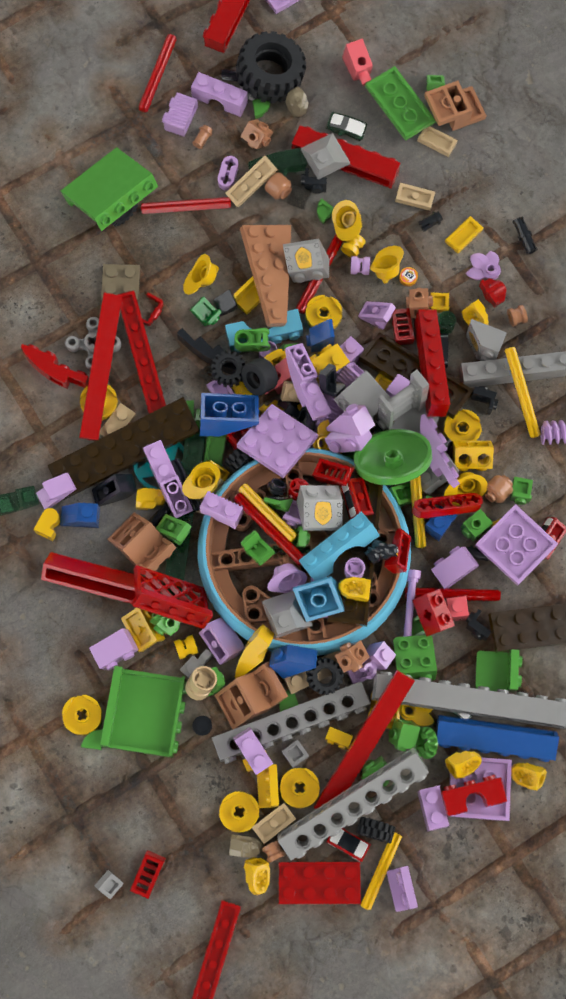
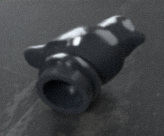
[364,539,399,565]

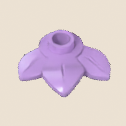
[466,251,501,280]

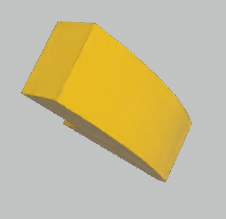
[235,624,274,679]

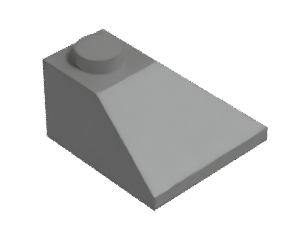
[301,133,350,179]
[262,591,313,639]

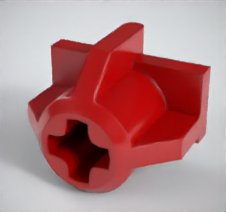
[479,279,507,308]

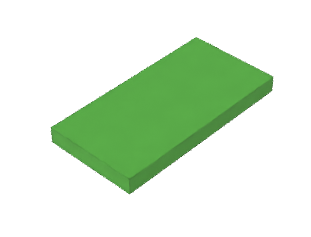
[365,66,435,141]

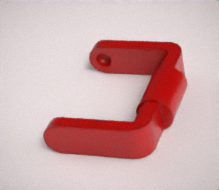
[142,292,164,326]

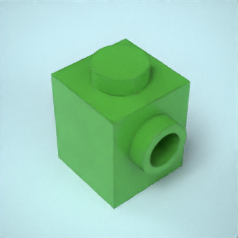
[461,509,493,542]
[389,718,420,751]

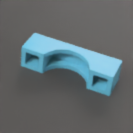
[225,309,303,353]
[299,511,380,581]

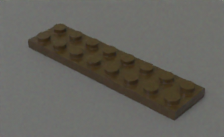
[48,397,200,500]
[327,469,383,627]

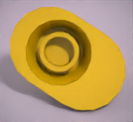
[332,200,362,241]
[370,246,404,284]
[183,254,219,295]
[182,462,220,499]
[444,472,488,507]

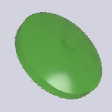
[354,429,432,485]

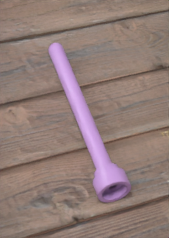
[403,569,421,637]

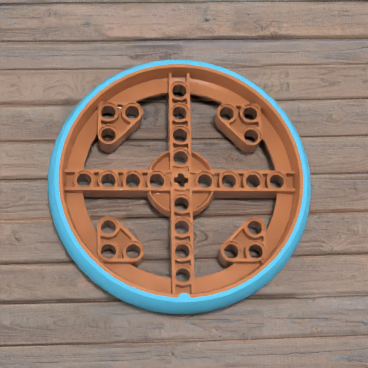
[197,448,411,656]

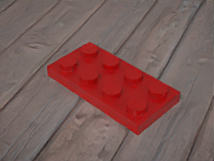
[279,862,361,904]

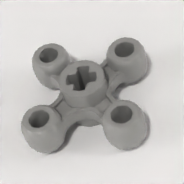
[65,317,122,371]

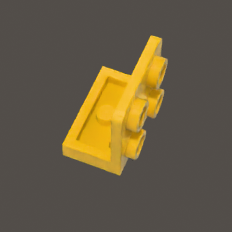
[309,343,350,384]

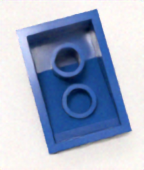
[200,393,259,437]

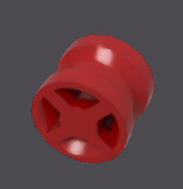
[288,478,308,501]

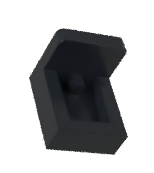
[301,168,327,194]
[318,364,345,397]
[471,386,499,415]
[277,399,300,418]
[466,609,491,641]

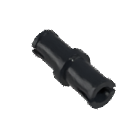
[512,217,538,255]

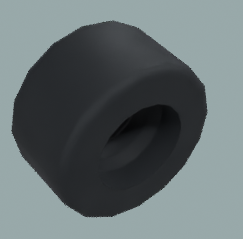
[241,358,278,396]

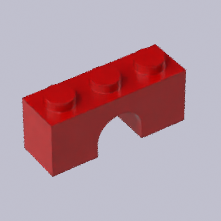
[441,775,507,817]

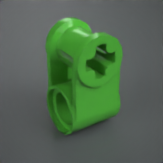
[234,328,271,352]

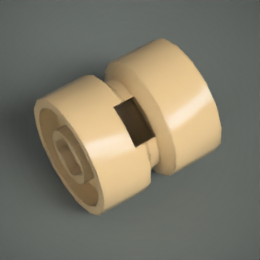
[185,666,217,700]

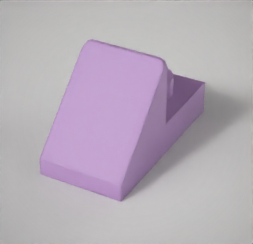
[358,301,396,329]
[36,473,76,509]

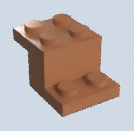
[424,81,486,131]
[107,512,176,571]
[215,662,288,729]

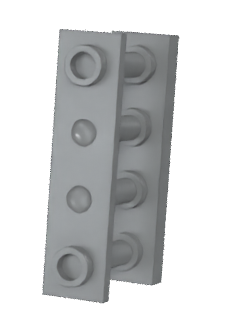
[377,370,429,431]

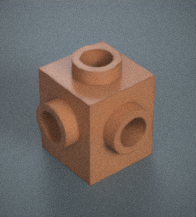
[240,119,273,149]
[406,288,433,318]
[335,640,370,672]

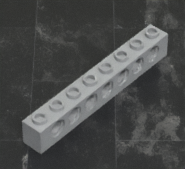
[212,682,370,764]
[277,747,429,860]

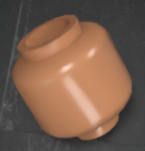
[265,172,292,200]
[485,475,513,503]

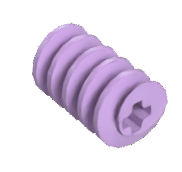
[540,420,566,445]

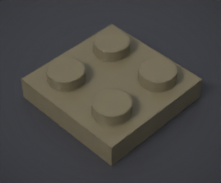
[101,264,140,302]

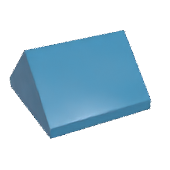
[293,576,344,622]

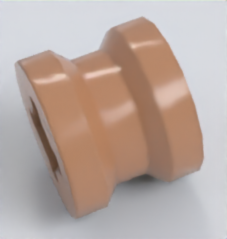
[507,305,528,327]
[262,840,286,863]

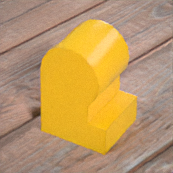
[34,508,60,541]

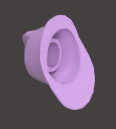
[267,563,307,593]

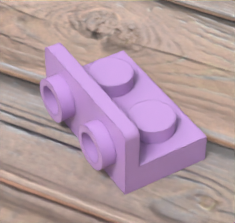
[387,866,418,912]

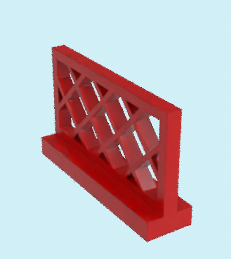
[132,565,213,629]

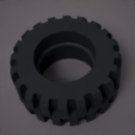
[236,31,306,103]

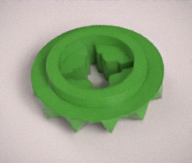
[415,726,438,759]

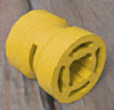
[341,234,366,257]
[174,635,198,659]

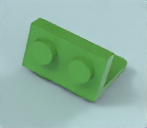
[393,635,437,681]
[475,649,522,693]

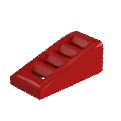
[391,308,414,345]
[312,458,354,486]
[384,528,411,573]
[130,850,166,899]

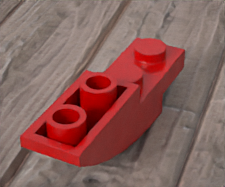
[21,344,89,389]

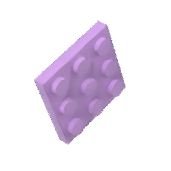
[237,404,318,478]
[475,504,558,586]
[449,757,512,821]

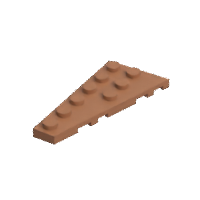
[240,225,291,327]

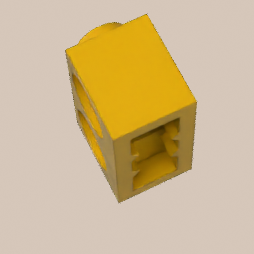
[452,441,494,471]

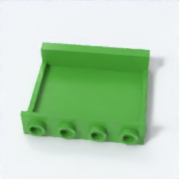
[61,147,158,231]
[100,666,187,758]

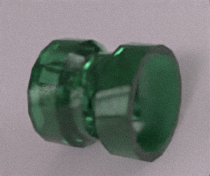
[438,311,456,334]

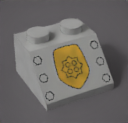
[283,239,329,283]
[466,319,507,361]
[296,485,342,531]

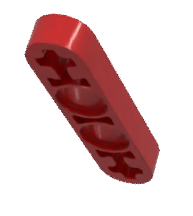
[412,493,483,519]

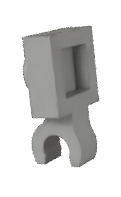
[180,649,213,678]

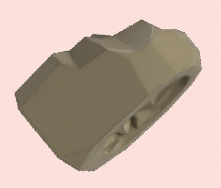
[286,87,309,117]
[229,835,263,858]

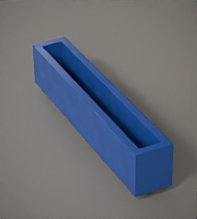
[435,715,559,762]

